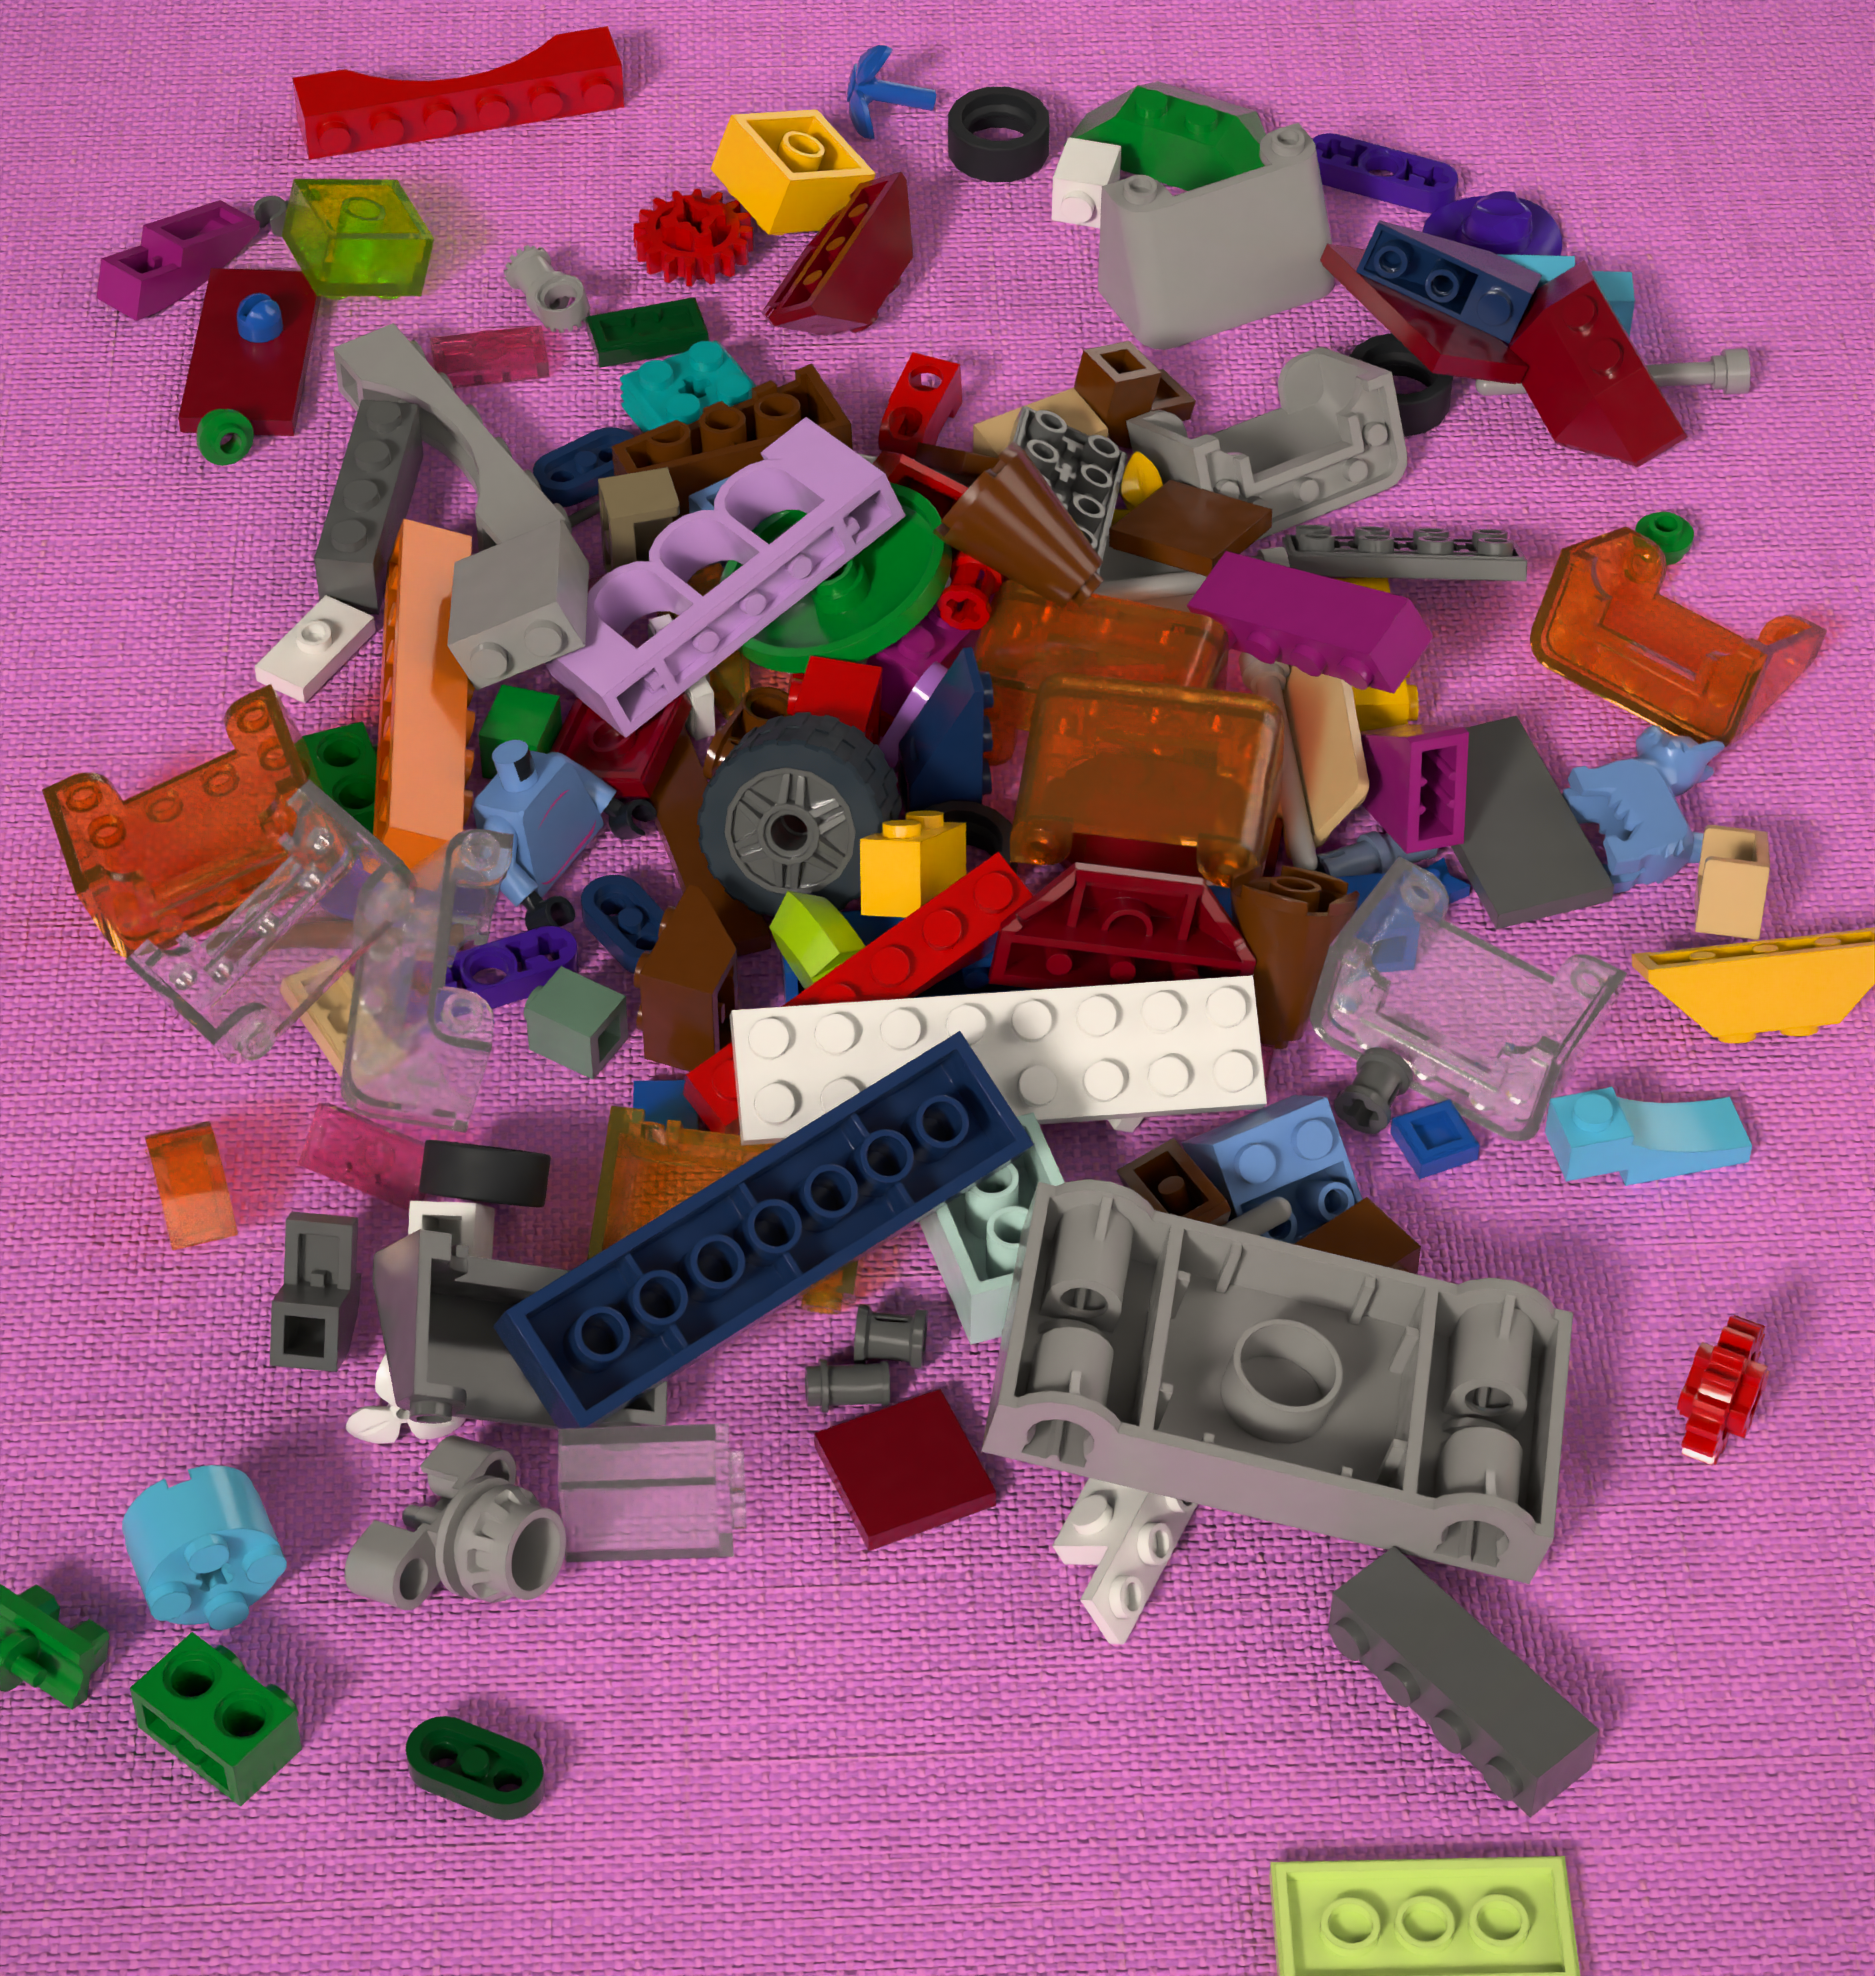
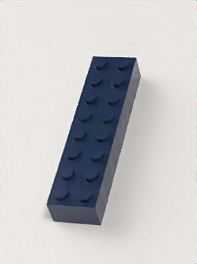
[493,1031,1034,1443]

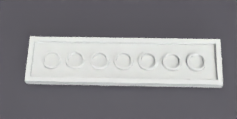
[730,975,1267,1146]

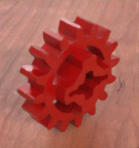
[633,189,754,287]
[1677,1315,1770,1466]

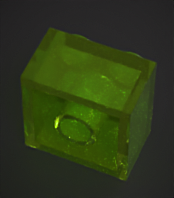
[282,179,434,300]

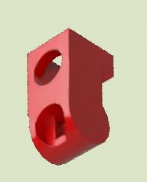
[878,352,962,459]

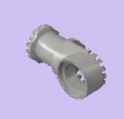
[504,245,590,333]

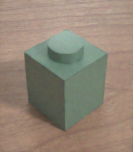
[524,966,628,1080]

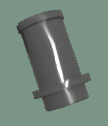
[805,1359,890,1413]

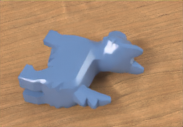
[1562,725,1725,894]

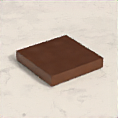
[1109,480,1272,577]

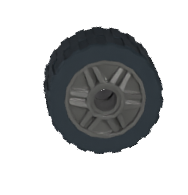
[697,712,902,917]

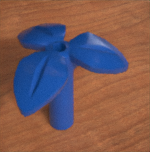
[847,45,936,139]

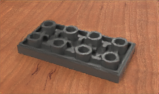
[1008,406,1128,574]
[1282,525,1527,581]
[1451,716,1614,930]

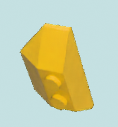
[1631,927,1875,1043]

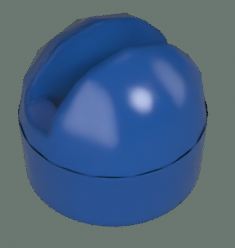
[236,292,283,343]

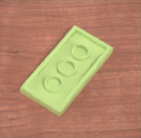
[1269,1856,1580,1976]

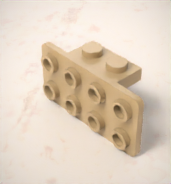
[1217,665,1369,859]

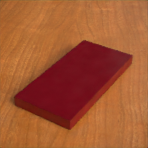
[1320,243,1528,385]
[178,268,323,436]

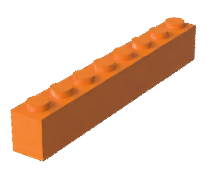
[371,518,475,890]

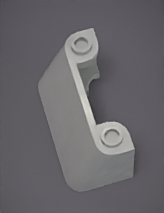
[1098,123,1335,350]
[1126,347,1407,541]

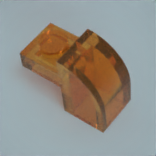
[144,1121,238,1251]

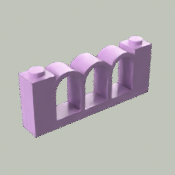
[545,417,906,738]

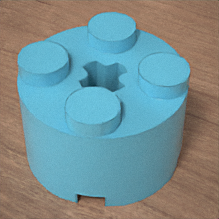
[122,1465,287,1630]

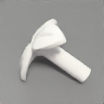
[346,1353,466,1444]

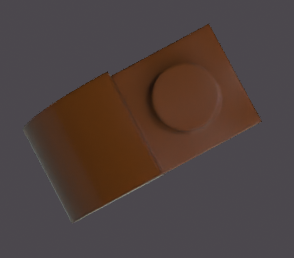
[1074,341,1196,449]

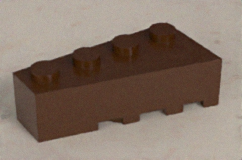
[612,363,853,522]

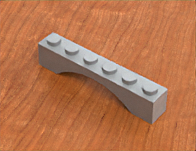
[334,323,572,552]

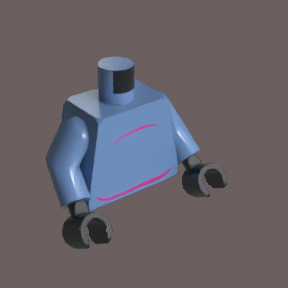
[473,740,657,931]

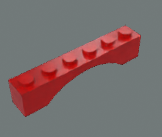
[292,26,624,160]
[683,852,1033,1145]

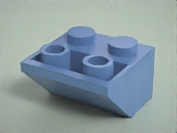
[1182,1095,1362,1244]

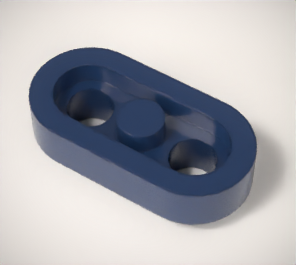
[533,427,635,507]
[581,875,664,974]

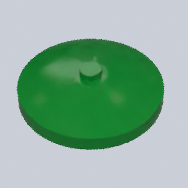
[719,483,953,673]

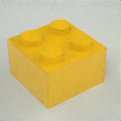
[710,109,876,235]

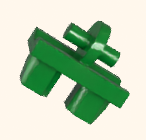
[0,1584,110,1710]

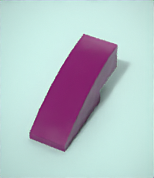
[97,200,260,321]

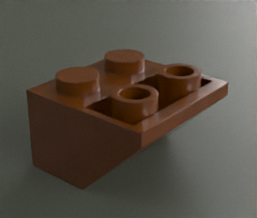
[634,884,739,1072]

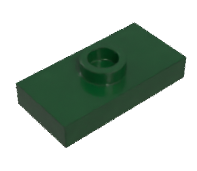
[586,297,709,368]

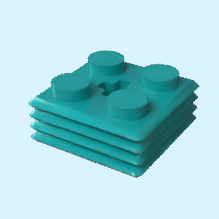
[620,340,756,433]

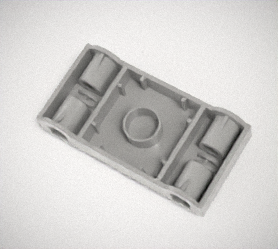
[981,1179,1573,1584]

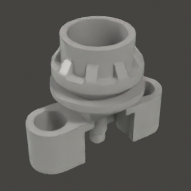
[345,1435,566,1610]

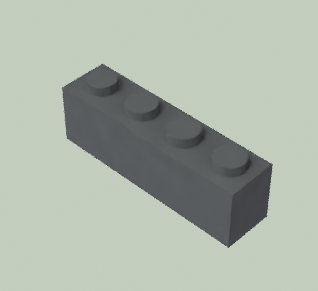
[314,399,423,615]
[1328,1546,1599,1818]

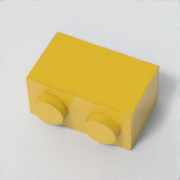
[860,811,966,918]

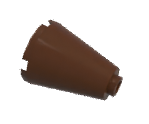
[933,442,1105,608]
[1230,865,1360,1049]

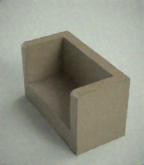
[598,467,680,574]

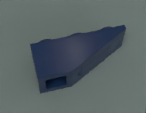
[1356,220,1542,343]
[898,647,994,815]

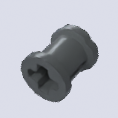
[1334,1047,1413,1134]
[854,1304,928,1369]

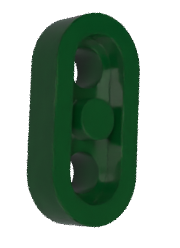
[406,1716,545,1820]

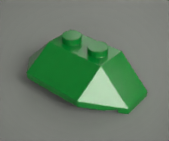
[1064,81,1266,191]

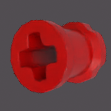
[937,552,1004,630]

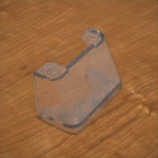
[124,780,417,1064]
[340,829,514,1133]
[1310,856,1627,1141]

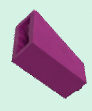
[1360,724,1469,854]

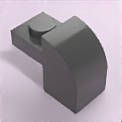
[270,1211,361,1372]

